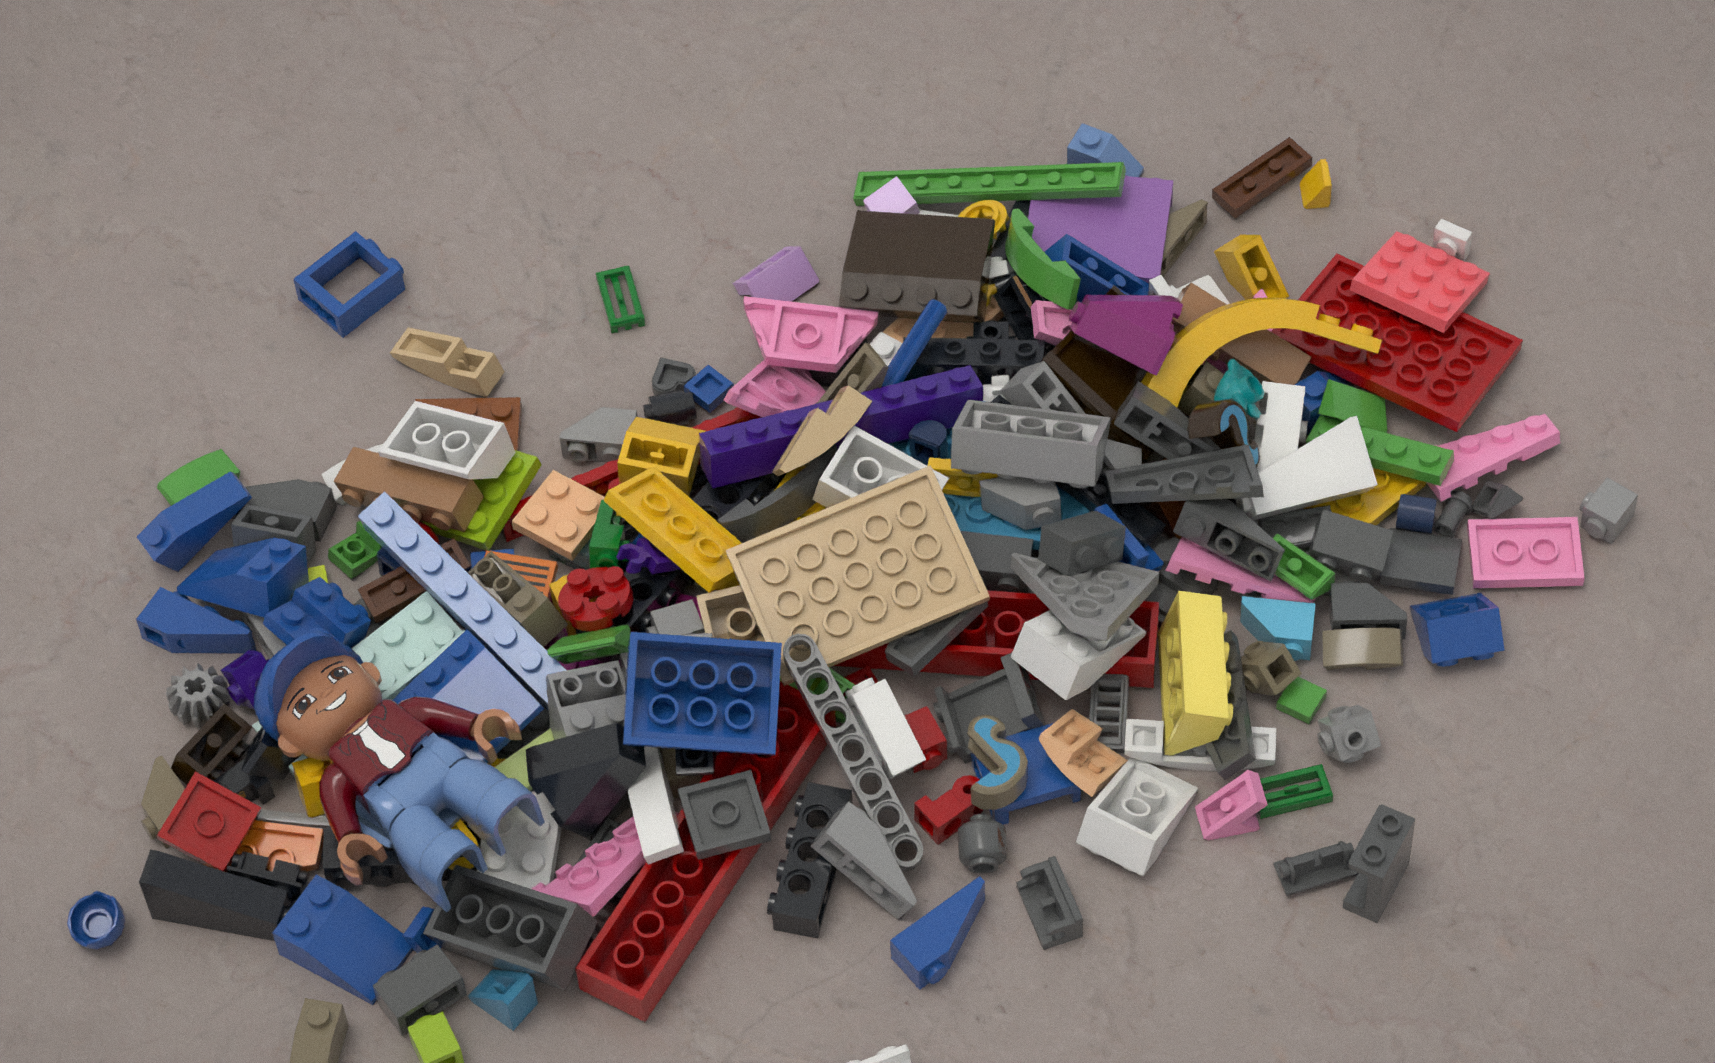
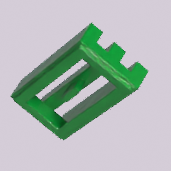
[596,265,645,333]
[1258,764,1333,819]

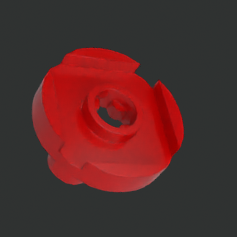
[558,566,634,631]

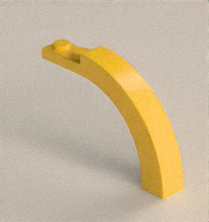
[1141,297,1382,408]

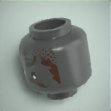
[958,814,1007,873]

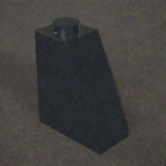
[525,723,646,837]

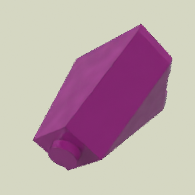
[1069,295,1183,376]

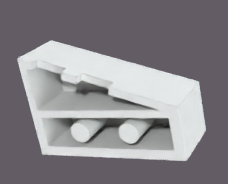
[1254,381,1308,473]

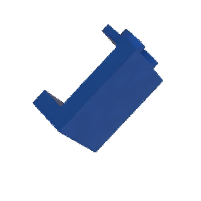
[971,722,1081,825]

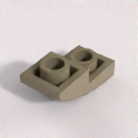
[1322,628,1403,670]

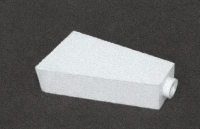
[1235,416,1377,520]

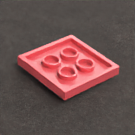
[1350,231,1490,333]

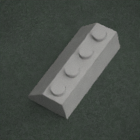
[951,400,1111,488]

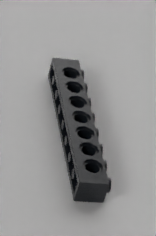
[576,472,788,663]

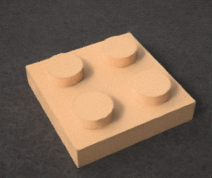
[512,470,605,561]

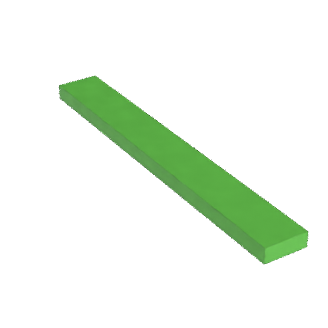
[853,162,1126,206]

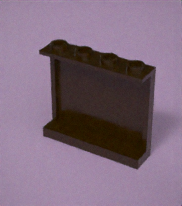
[1040,285,1202,464]

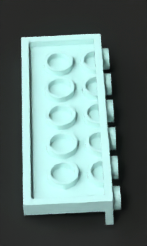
[252,591,465,779]

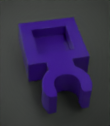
[616,537,681,574]

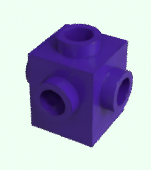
[220,650,270,709]

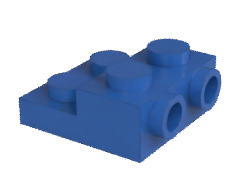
[263,577,371,648]

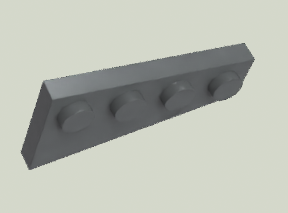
[1105,445,1264,504]
[1204,630,1256,780]

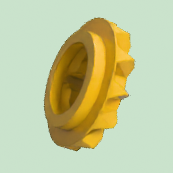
[958,200,1010,240]

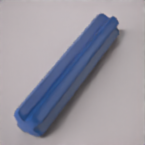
[882,299,947,387]

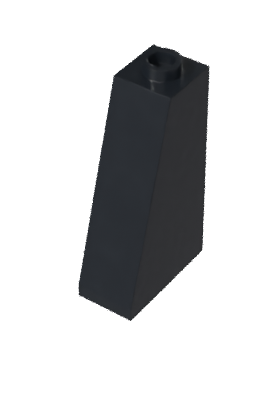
[139,849,292,941]

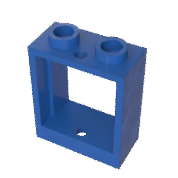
[293,231,405,338]

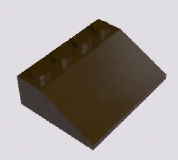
[839,210,995,323]

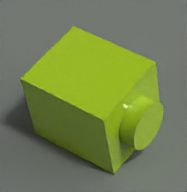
[407,1011,464,1063]

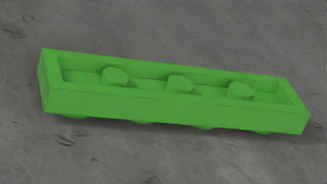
[1306,416,1454,486]

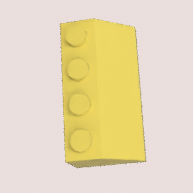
[1158,591,1233,755]

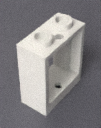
[845,677,926,784]

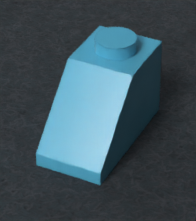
[1240,596,1316,661]

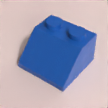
[1410,593,1505,667]

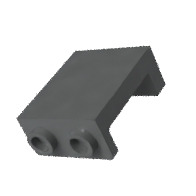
[933,653,1046,764]
[1343,804,1415,923]

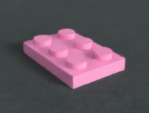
[1467,517,1584,589]

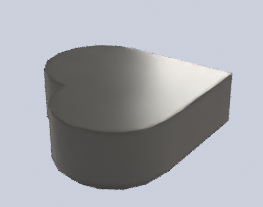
[652,357,696,395]

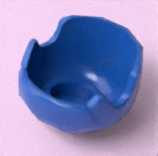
[67,891,126,950]

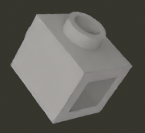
[1579,478,1638,544]

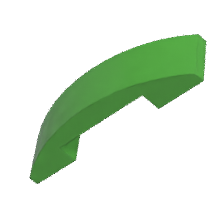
[1005,209,1081,310]

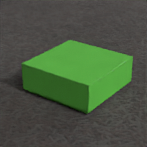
[1276,677,1327,724]

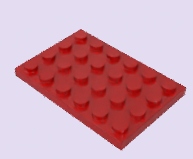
[1271,253,1523,432]

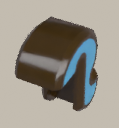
[1187,398,1260,468]

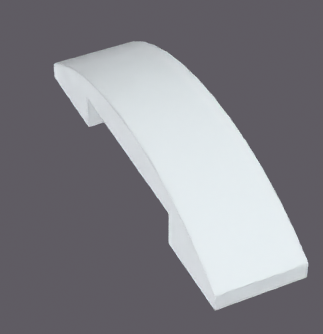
[1124,719,1276,771]

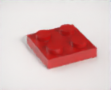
[157,771,261,872]

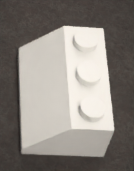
[378,401,516,480]

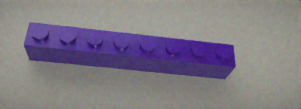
[699,365,983,488]

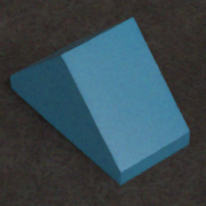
[467,969,538,1031]

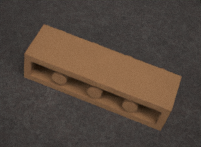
[1171,282,1311,385]
[333,447,484,532]

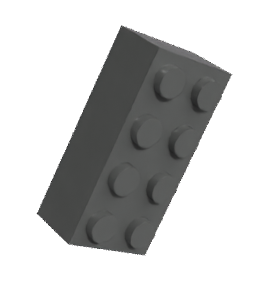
[423,865,598,991]

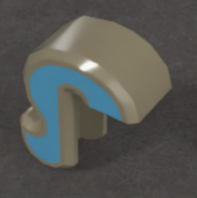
[967,715,1028,810]

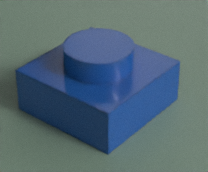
[684,365,734,413]
[403,906,441,953]

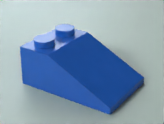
[177,537,309,618]
[272,875,413,1005]

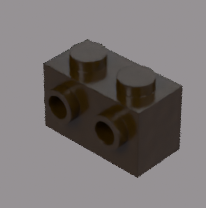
[171,704,252,785]

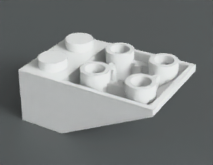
[1011,610,1146,700]

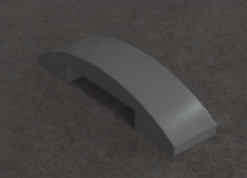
[718,443,838,543]

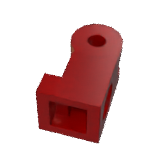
[914,775,984,845]

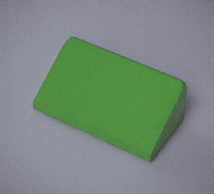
[1318,379,1387,433]
[1273,533,1335,600]
[547,625,630,664]

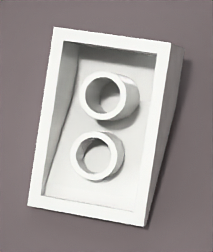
[812,426,949,508]
[1076,757,1198,876]

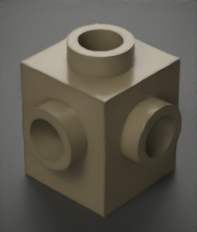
[1241,641,1302,696]

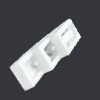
[628,746,684,864]

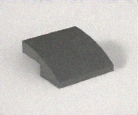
[1380,528,1462,595]

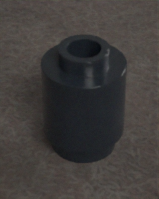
[643,390,697,426]

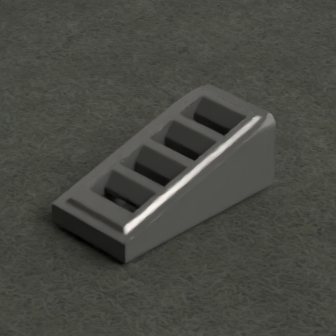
[1089,673,1129,753]

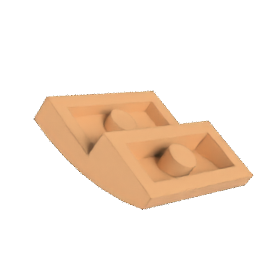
[1039,709,1128,797]

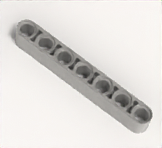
[783,633,923,871]

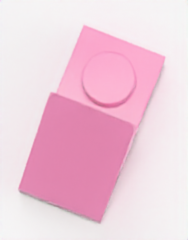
[1195,770,1268,840]

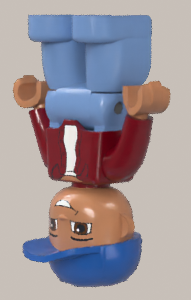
[254,631,545,912]

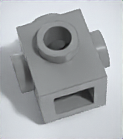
[1317,704,1382,763]

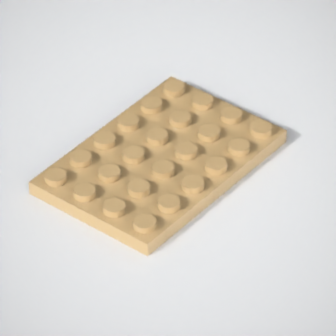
[726,465,990,686]

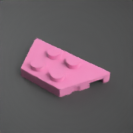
[743,296,878,373]
[723,360,826,417]

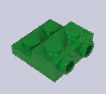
[589,500,631,598]

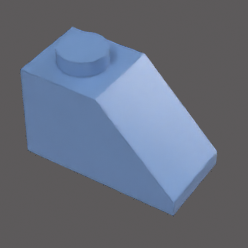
[1067,123,1144,177]

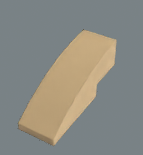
[390,327,505,397]
[772,385,872,476]

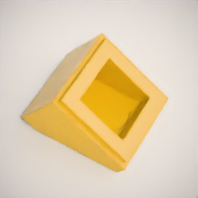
[1299,159,1332,209]

